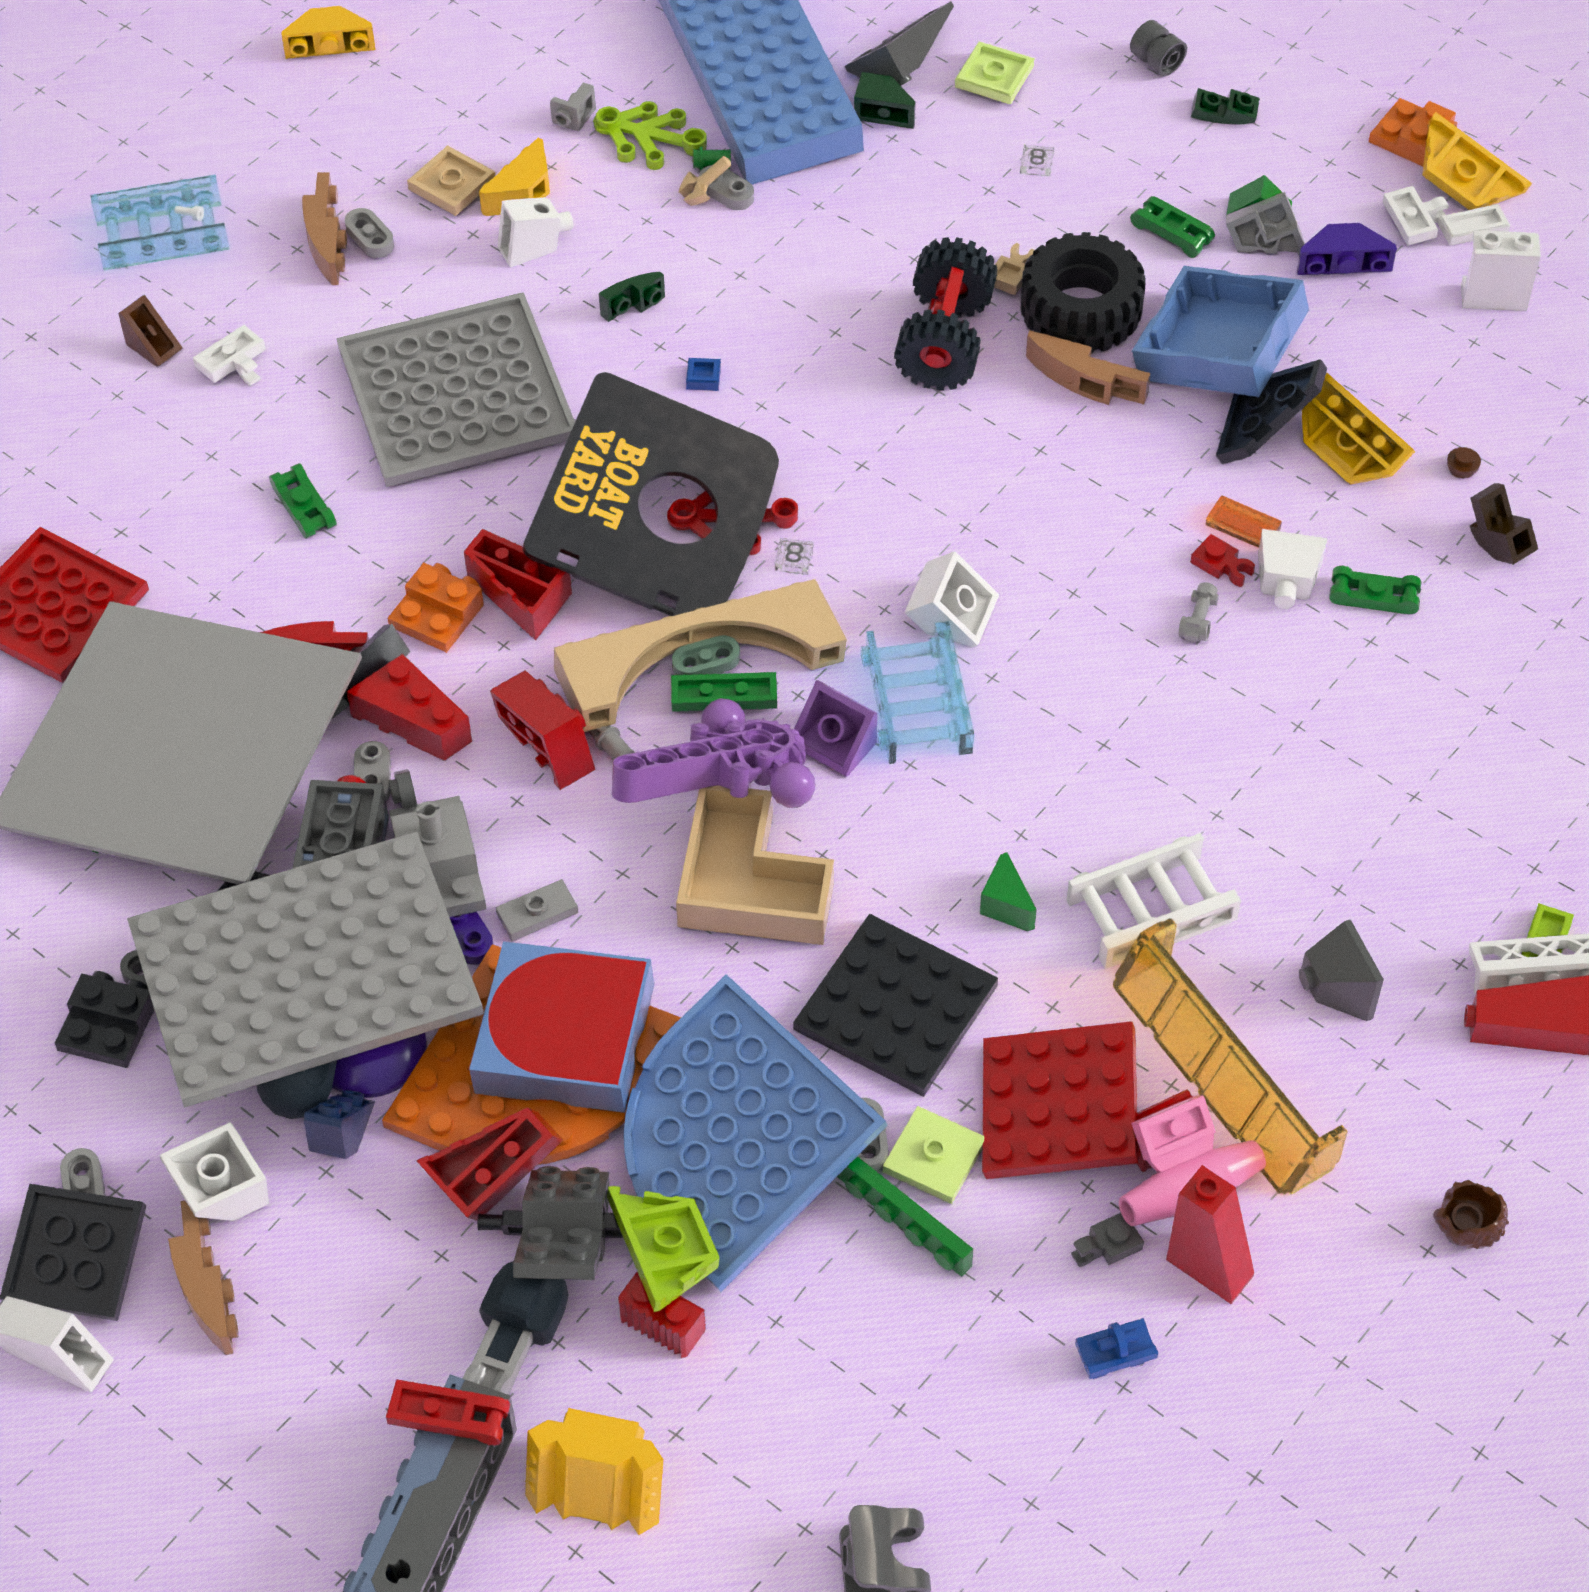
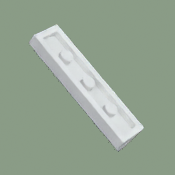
[1469,933,1589,994]

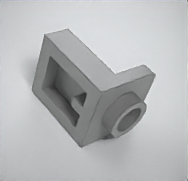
[550,82,596,132]

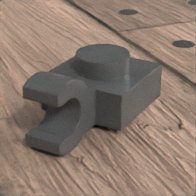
[1071,1213,1144,1267]

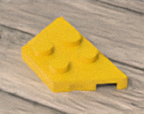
[1422,112,1532,210]

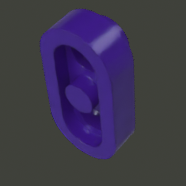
[450,912,493,965]

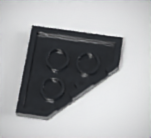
[1216,359,1327,464]

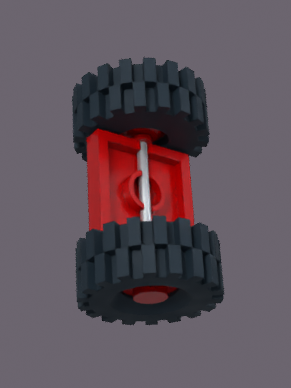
[894,237,998,391]

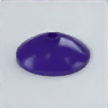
[332,1033,427,1098]

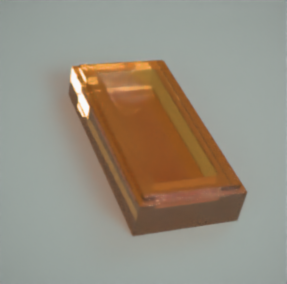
[1205,495,1282,548]

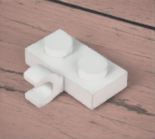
[1383,186,1449,246]
[193,325,266,386]

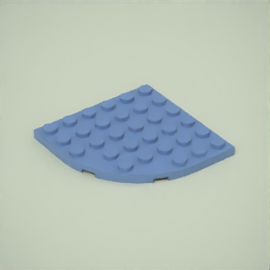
[624,974,888,1292]

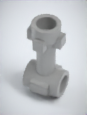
[1178,582,1219,642]

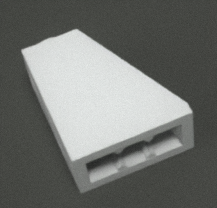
[0,1296,114,1392]

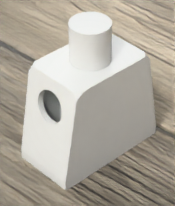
[497,197,574,267]
[1258,529,1327,609]

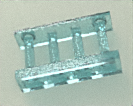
[90,174,230,271]
[860,621,974,764]

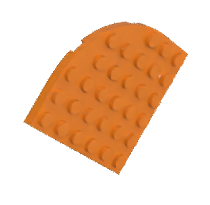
[382,944,681,1165]

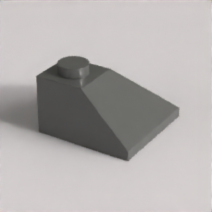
[1299,919,1384,1021]

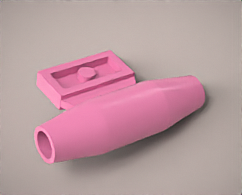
[1119,1095,1266,1226]

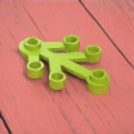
[593,101,707,170]

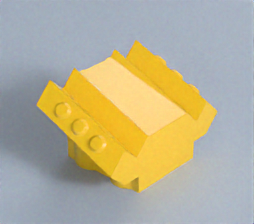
[525,1408,664,1535]

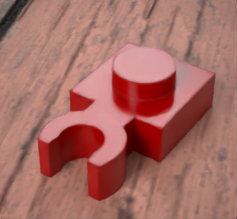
[1190,534,1255,587]

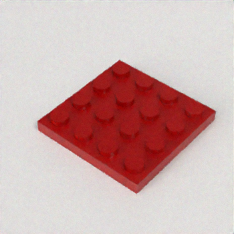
[0,527,149,683]
[982,1021,1139,1179]

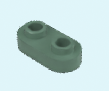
[672,635,740,675]

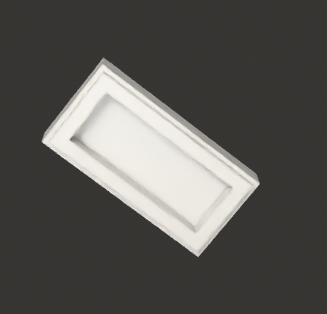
[1438,204,1510,246]

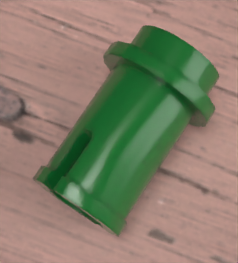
[692,146,731,171]

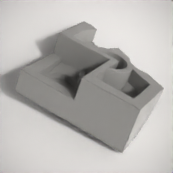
[1226,192,1305,255]

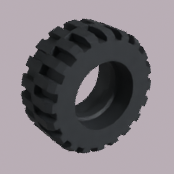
[1020,232,1146,354]

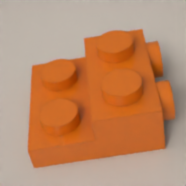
[1369,98,1458,167]
[387,562,484,653]

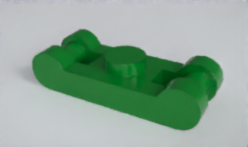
[1130,196,1215,258]
[269,463,337,539]
[1329,565,1422,614]

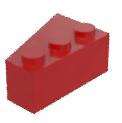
[464,529,572,641]
[347,654,472,761]
[490,670,596,790]
[416,1107,563,1221]

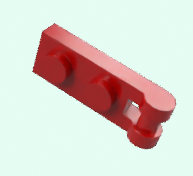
[386,1379,511,1446]

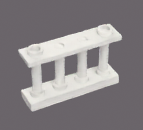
[1066,833,1241,969]

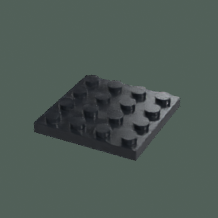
[793,913,998,1097]

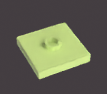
[955,41,1035,105]
[882,1106,984,1204]

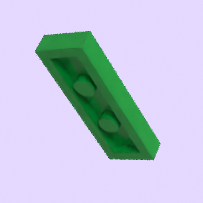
[671,672,777,712]

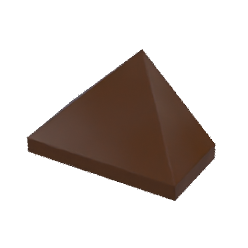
[118,294,183,367]

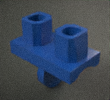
[1075,1318,1158,1379]

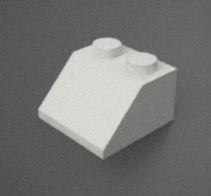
[904,551,999,647]
[160,1122,269,1221]

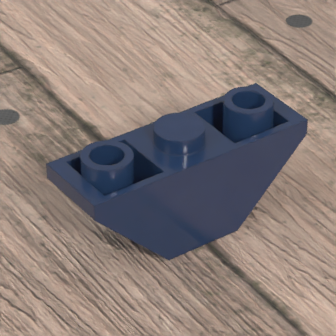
[303,1090,375,1159]

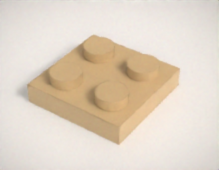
[407,145,495,216]

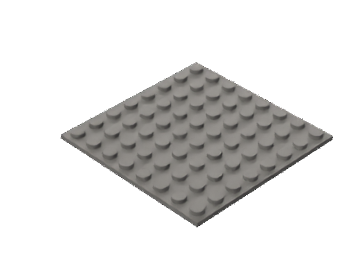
[0,601,362,884]

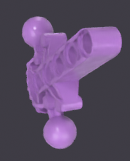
[611,698,816,808]

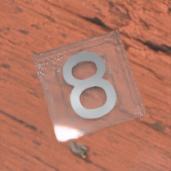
[1020,144,1055,177]
[775,537,814,575]

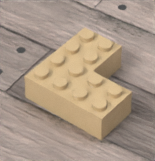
[676,785,834,945]

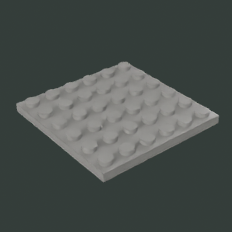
[336,292,575,487]

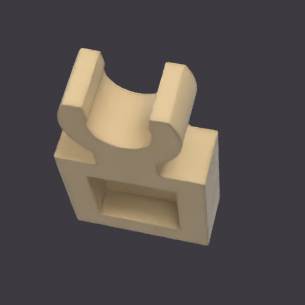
[994,243,1034,295]

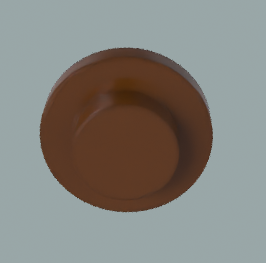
[1447,447,1481,479]

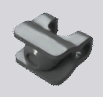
[839,1505,932,1592]

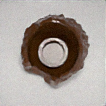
[1432,1180,1509,1249]

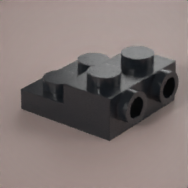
[55,971,154,1068]

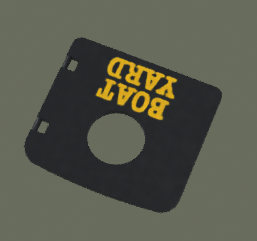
[523,372,779,616]

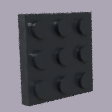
[0,1183,147,1321]

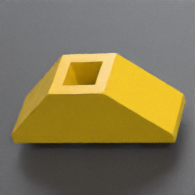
[281,6,376,59]
[479,137,550,216]

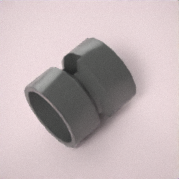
[1130,19,1188,76]

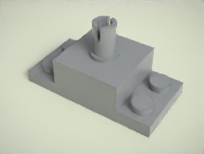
[389,796,487,917]

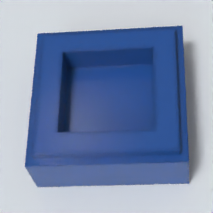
[686,358,721,391]

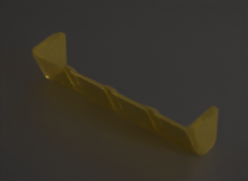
[1113,918,1348,1195]

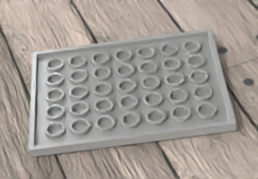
[127,831,484,1108]

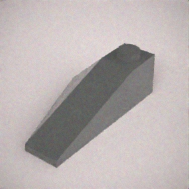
[844,1,954,86]

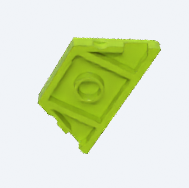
[607,1186,720,1312]

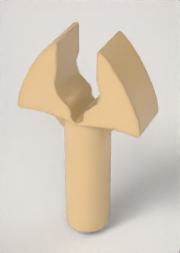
[678,156,731,206]

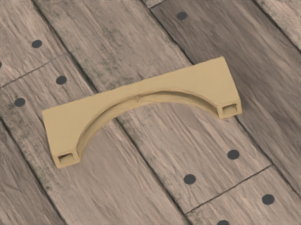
[554,579,847,732]

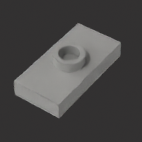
[496,879,578,941]

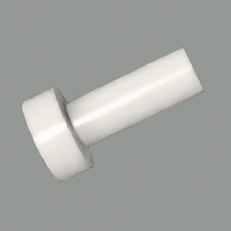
[175,206,204,221]

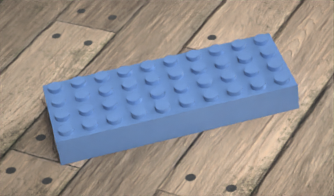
[659,0,864,185]

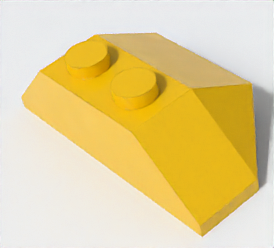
[1302,372,1416,485]

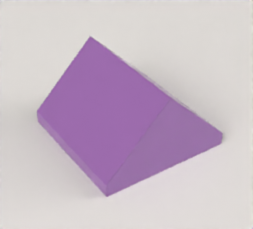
[794,680,877,776]

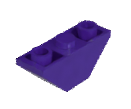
[1297,223,1397,275]

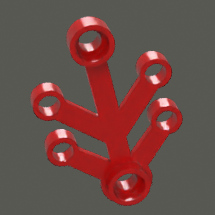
[667,491,798,555]

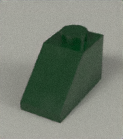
[854,72,916,129]

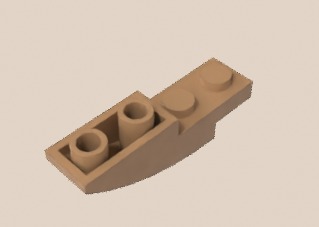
[302,172,347,285]
[1026,330,1151,405]
[168,1200,239,1355]

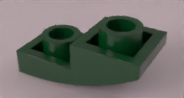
[1191,88,1260,124]
[599,271,665,322]

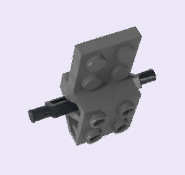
[477,1166,623,1280]

